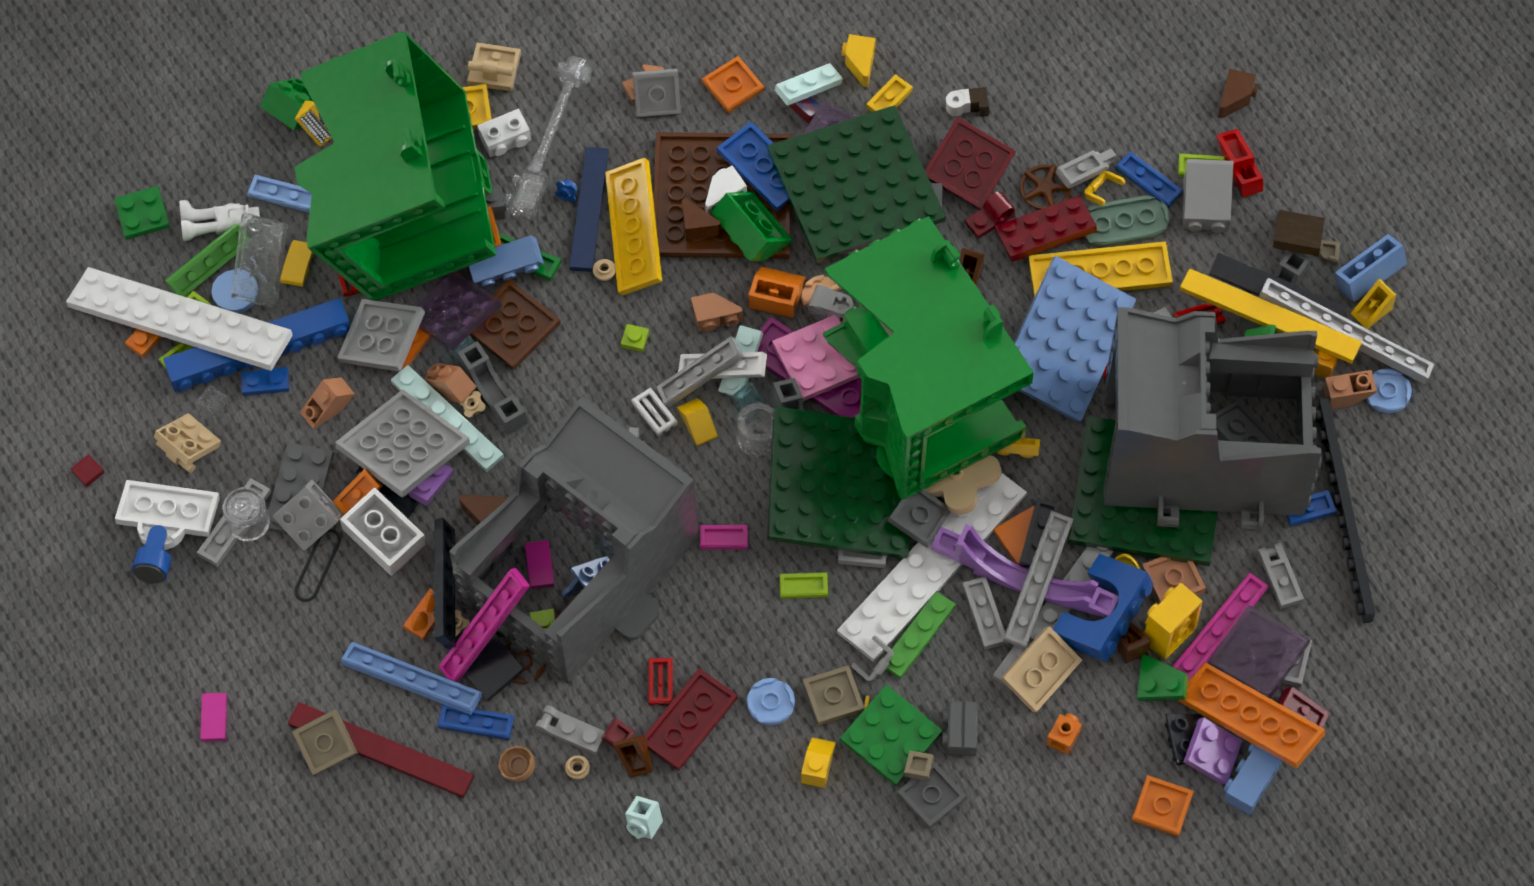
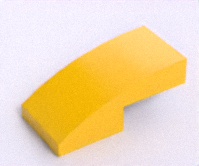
[280,240,314,287]

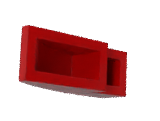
[1216,129,1264,198]

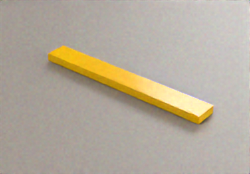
[1180,269,1362,364]

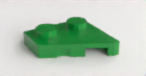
[1137,654,1189,701]

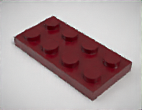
[995,195,1097,262]
[645,668,738,771]

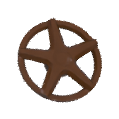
[1020,164,1071,209]

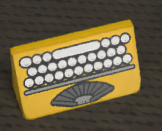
[295,101,332,147]

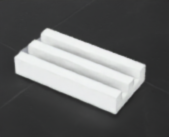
[631,387,678,437]

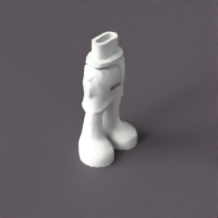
[179,200,260,241]

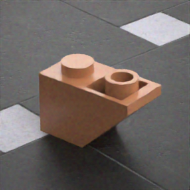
[691,293,743,332]
[423,363,477,403]
[1322,370,1377,410]
[300,377,355,429]

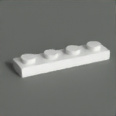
[678,352,767,379]

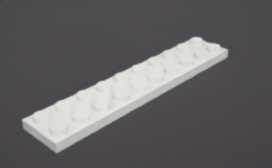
[66,267,293,371]
[837,473,1027,662]

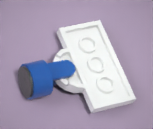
[115,480,220,584]

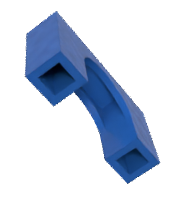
[1053,553,1153,662]

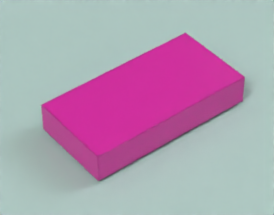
[700,525,748,550]
[525,540,554,589]
[201,693,227,742]

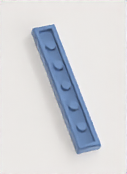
[341,642,482,715]

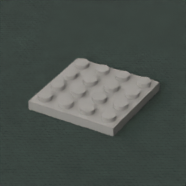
[335,390,470,498]

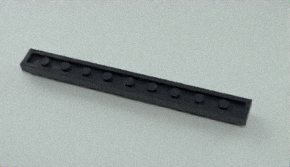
[1315,398,1375,623]

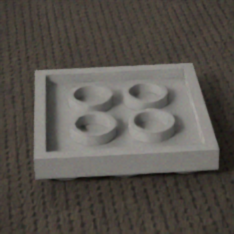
[337,299,425,372]

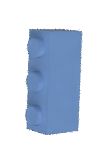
[1335,234,1407,302]
[469,235,544,288]
[1223,743,1283,815]

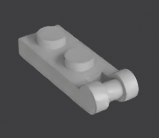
[1257,542,1304,609]
[535,705,605,755]

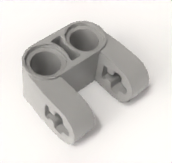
[807,285,854,324]

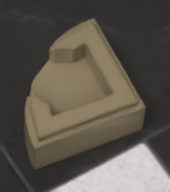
[1319,240,1340,265]

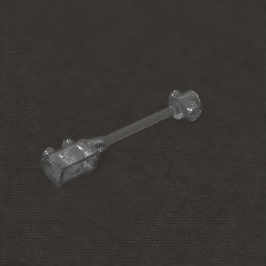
[504,56,592,222]

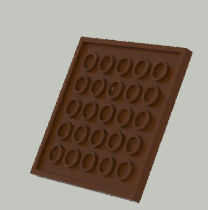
[653,132,792,259]

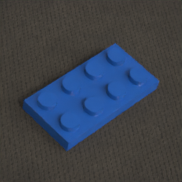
[717,122,790,212]

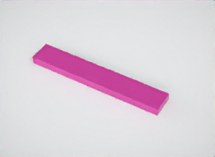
[438,568,530,683]
[1172,572,1269,682]

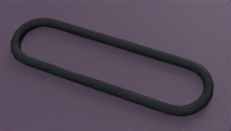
[294,529,341,602]

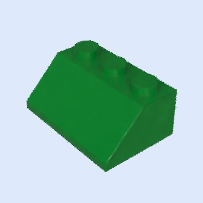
[711,192,794,261]

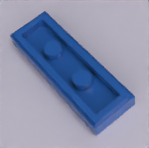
[1115,151,1183,208]
[438,704,514,740]

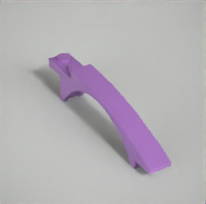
[930,524,1119,617]

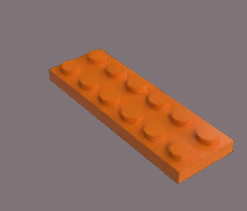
[1177,662,1325,769]

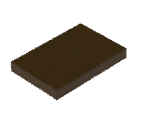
[1273,210,1325,256]

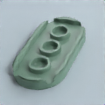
[1082,196,1170,247]

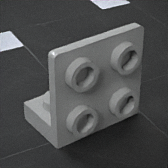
[273,479,344,550]

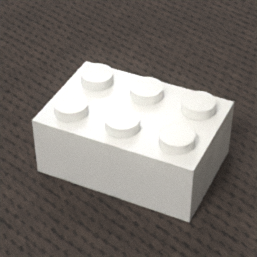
[340,487,426,576]

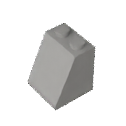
[1183,159,1233,233]

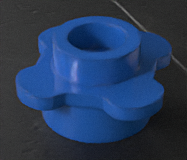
[555,179,578,203]

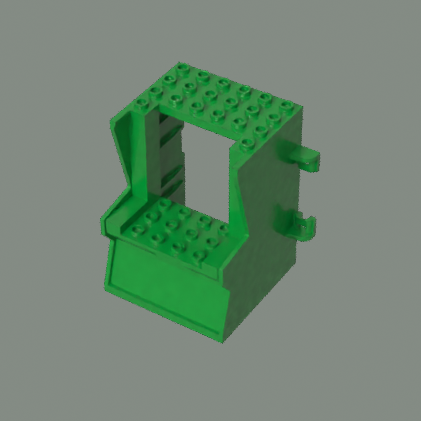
[295,31,496,301]
[823,216,1034,501]

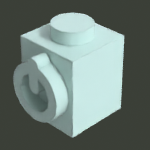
[625,796,663,839]

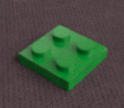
[114,186,170,240]

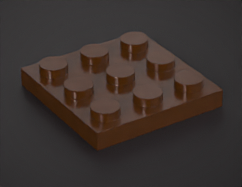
[462,279,561,371]

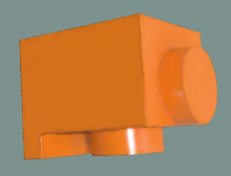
[1046,713,1082,755]

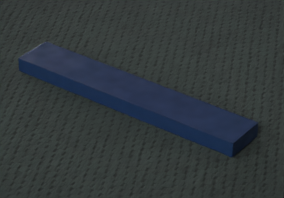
[569,147,609,272]

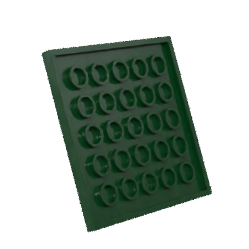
[767,105,946,263]
[767,406,909,559]
[1067,416,1219,567]

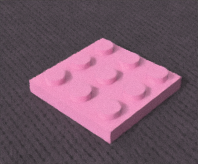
[772,315,860,401]

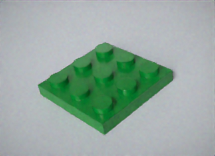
[839,685,943,786]

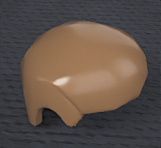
[498,746,535,783]

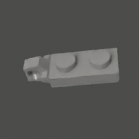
[1055,149,1116,189]

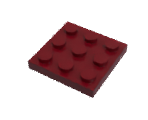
[925,116,1016,210]

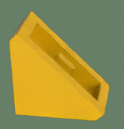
[1350,279,1396,329]
[677,398,718,446]

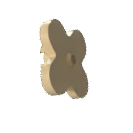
[924,455,1002,515]

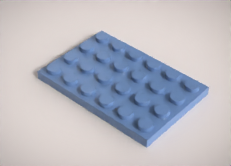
[1014,256,1136,423]

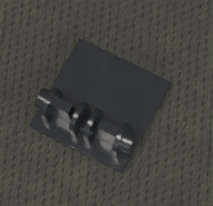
[1164,714,1209,766]

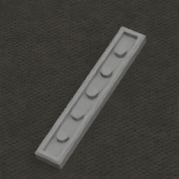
[1003,511,1073,649]

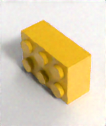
[1143,583,1203,661]

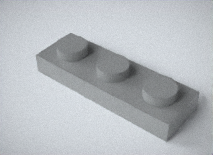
[963,576,1007,650]

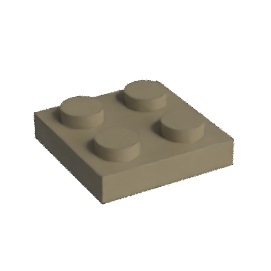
[803,665,864,726]
[292,710,358,775]

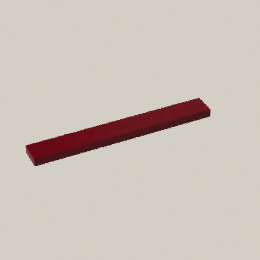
[288,702,474,798]

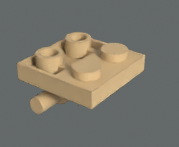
[467,43,521,92]
[154,413,221,473]

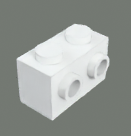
[477,109,531,157]

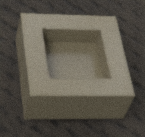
[904,750,934,781]

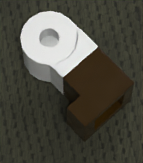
[946,87,989,117]

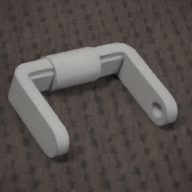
[851,635,894,681]

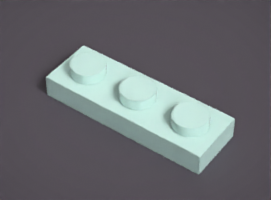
[774,63,843,106]
[718,325,763,399]

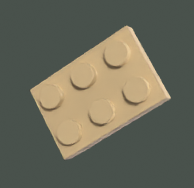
[1000,626,1082,712]

